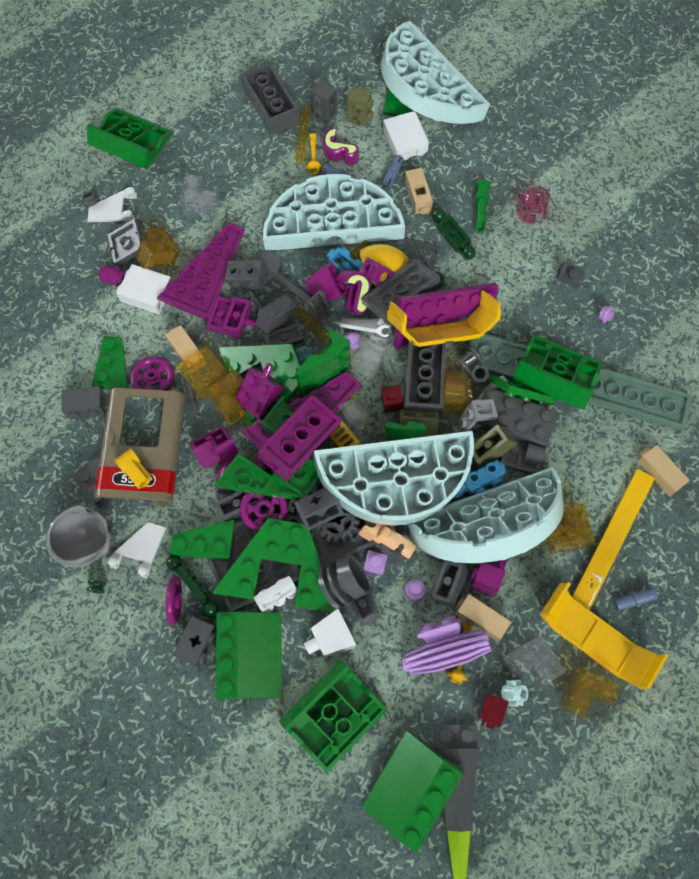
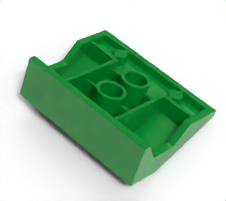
[87,108,173,168]
[296,328,352,398]
[512,334,603,410]
[216,612,283,701]
[279,660,387,773]
[362,730,464,853]

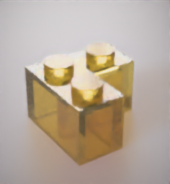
[135,227,181,269]
[204,369,245,426]
[443,371,472,414]
[546,503,595,554]
[562,667,621,718]

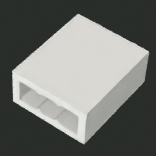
[383,111,429,160]
[116,264,172,314]

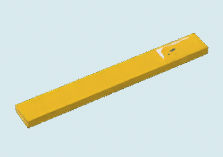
[572,469,655,610]

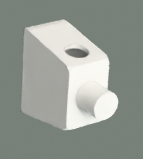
[304,609,356,657]

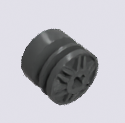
[317,554,370,609]

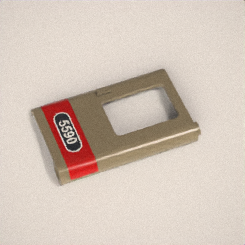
[94,388,186,505]

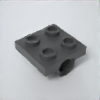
[501,437,546,475]

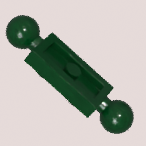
[432,208,476,260]
[166,556,219,617]

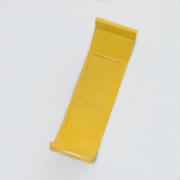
[387,290,501,347]
[540,582,668,690]

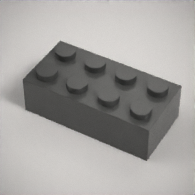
[240,62,300,135]
[404,341,446,417]

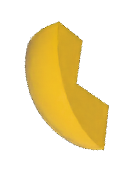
[360,244,409,287]

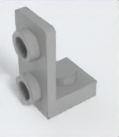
[458,399,498,432]

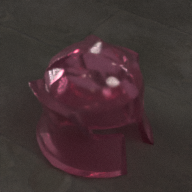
[516,186,551,225]

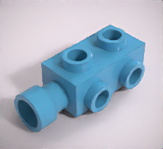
[325,247,373,288]
[453,460,506,500]

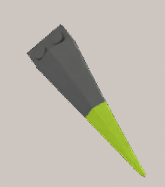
[434,724,479,879]

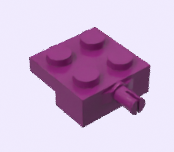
[206,296,258,339]
[234,363,284,420]

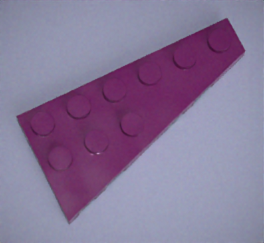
[157,223,245,321]
[393,283,499,350]
[241,372,362,453]

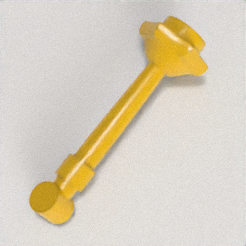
[306,133,323,174]
[447,623,472,684]

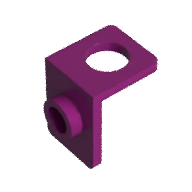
[359,257,394,285]

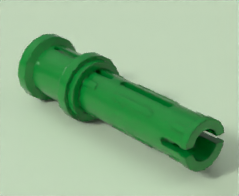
[474,180,491,232]

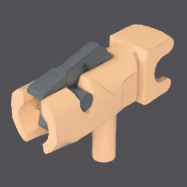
[358,520,416,562]

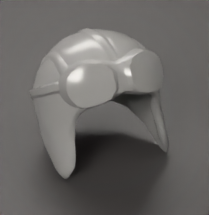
[45,505,110,568]

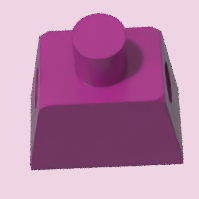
[304,262,349,301]

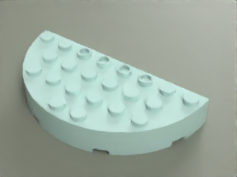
[381,21,490,124]
[263,174,405,251]
[313,431,474,525]
[408,467,564,563]

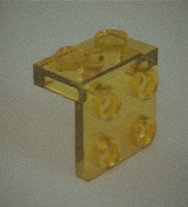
[176,346,230,401]

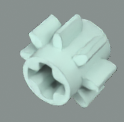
[501,680,528,707]

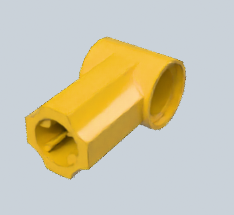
[114,448,152,489]

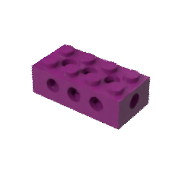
[257,394,342,482]

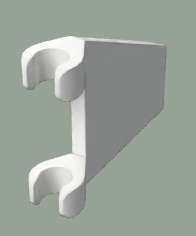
[87,187,137,222]
[340,318,391,337]
[108,522,167,578]

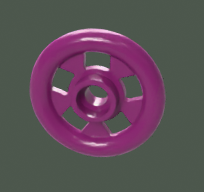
[130,356,175,391]
[240,493,288,532]
[165,575,182,626]

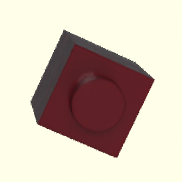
[381,385,404,413]
[478,694,509,730]

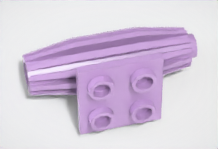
[402,616,492,675]

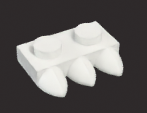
[253,576,297,613]

